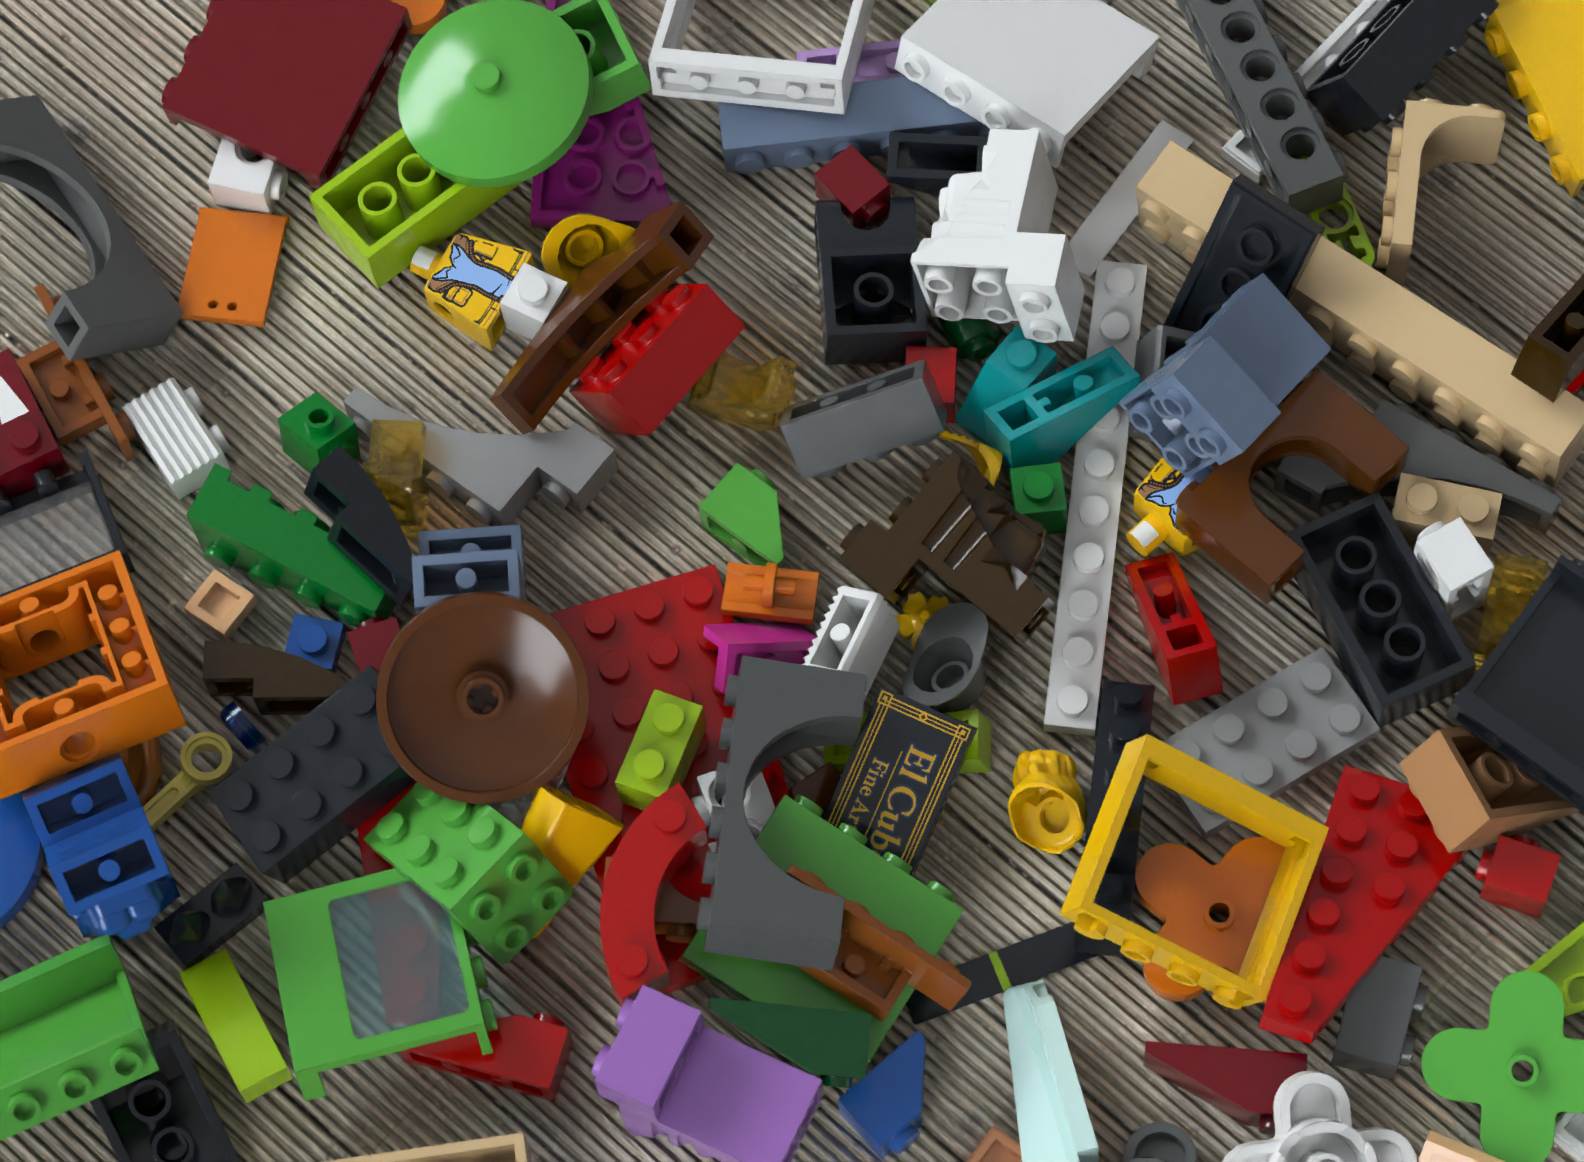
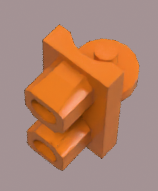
[721,562,819,625]

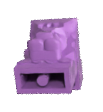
[591,985,824,1162]

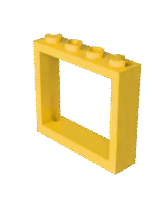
[1059,734,1329,1009]

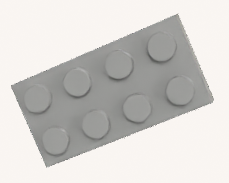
[1162,646,1380,839]

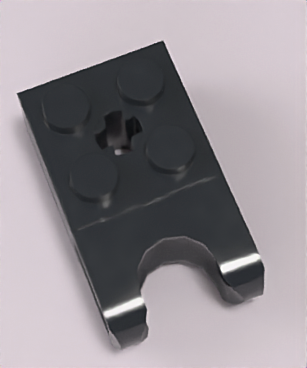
[814,197,928,365]

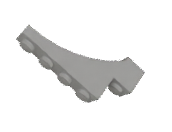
[343,387,619,526]

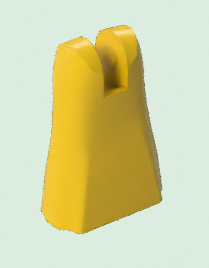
[521,784,624,939]

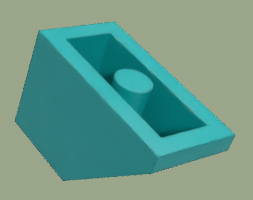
[955,325,1057,445]

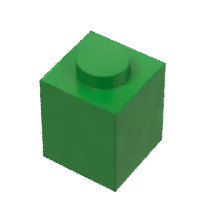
[1009,462,1067,535]

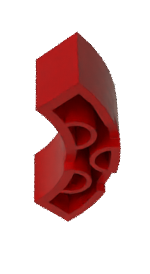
[600,783,707,1008]

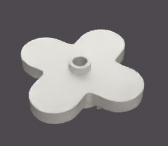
[1222,1071,1417,1162]

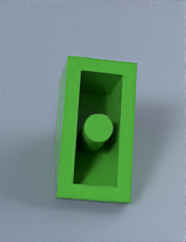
[699,462,785,568]

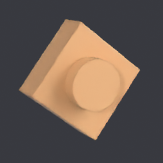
[184,569,258,641]

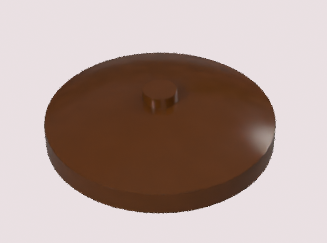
[376,591,589,804]

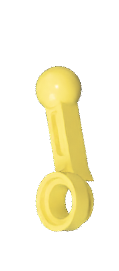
[143,732,233,832]

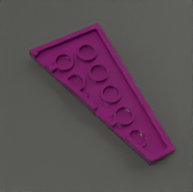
[530,0,671,229]

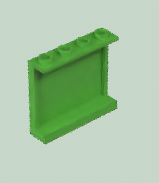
[678,794,964,1065]
[0,935,160,1141]

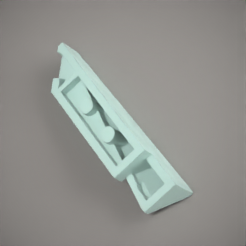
[1003,979,1099,1162]

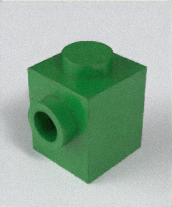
[278,392,360,474]

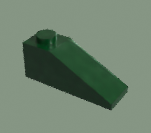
[706,997,872,1088]

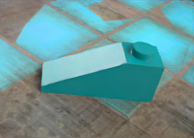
[983,346,1140,476]

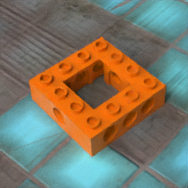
[0,550,187,800]

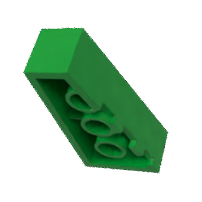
[186,463,396,627]

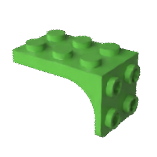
[364,782,573,964]

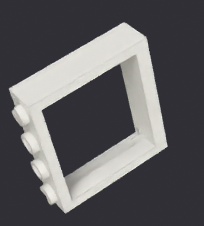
[648,0,875,115]

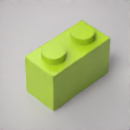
[615,689,707,811]

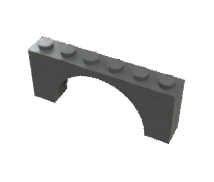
[0,95,184,361]
[696,655,867,971]

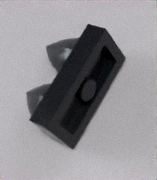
[154,863,268,969]

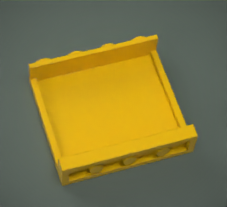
[1484,0,1584,198]

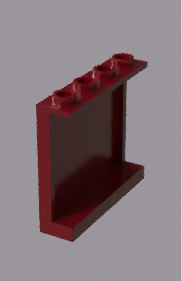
[161,0,413,189]

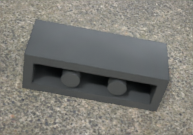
[780,359,947,479]

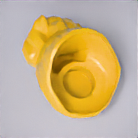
[1008,749,1088,854]

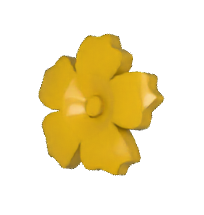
[894,591,950,650]

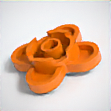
[1134,837,1285,1002]

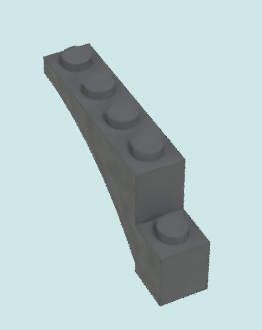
[1274,399,1562,534]

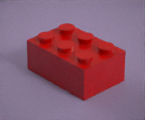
[569,284,746,436]

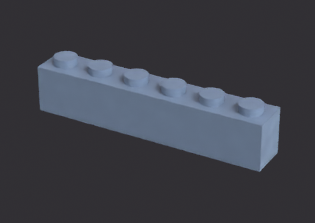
[718,77,990,174]

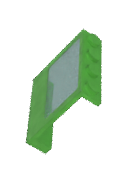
[263,868,498,1101]

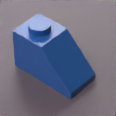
[838,1030,926,1160]

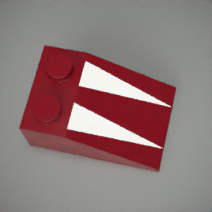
[0,348,70,498]

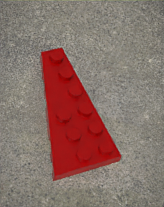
[1258,765,1468,1044]

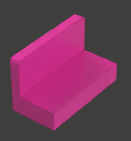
[703,622,817,693]

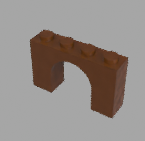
[1175,369,1409,605]

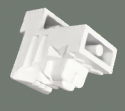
[910,129,1085,343]

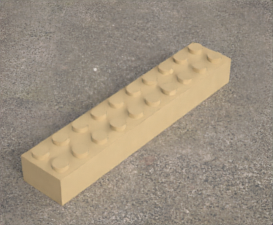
[1136,140,1584,489]

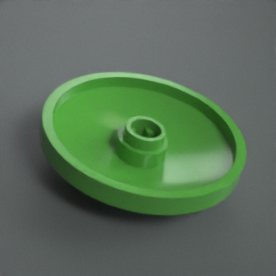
[398,0,594,187]

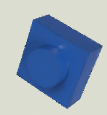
[285,614,347,673]

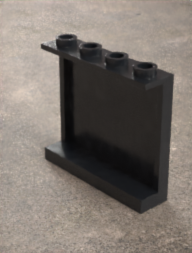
[1446,555,1584,813]

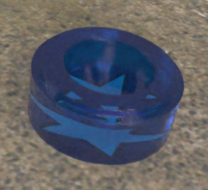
[219,701,266,751]

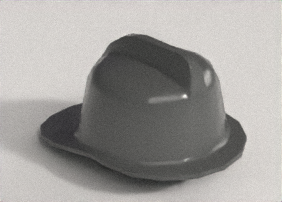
[902,601,990,713]

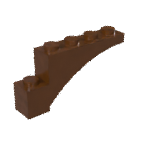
[489,201,714,434]

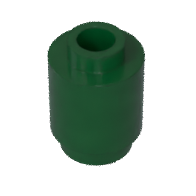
[937,317,1001,361]

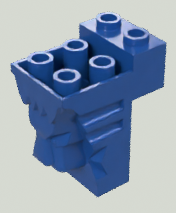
[21,752,181,940]

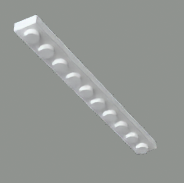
[1043,260,1147,737]

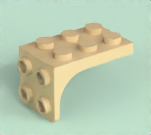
[1376,98,1506,287]

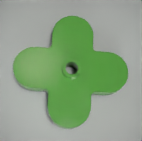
[1421,971,1584,1162]

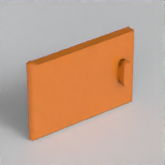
[178,207,290,328]

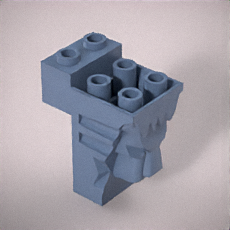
[1118,273,1331,478]
[412,524,526,614]

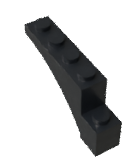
[1074,680,1155,958]

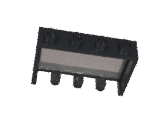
[0,450,136,597]

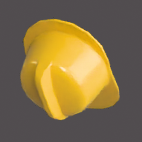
[541,213,636,288]

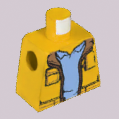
[410,233,535,351]
[1126,457,1252,557]

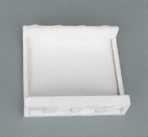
[894,0,1160,168]

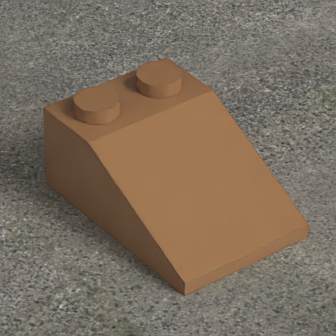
[1399,727,1580,853]

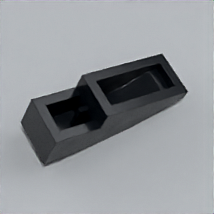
[886,132,988,197]
[304,445,413,607]

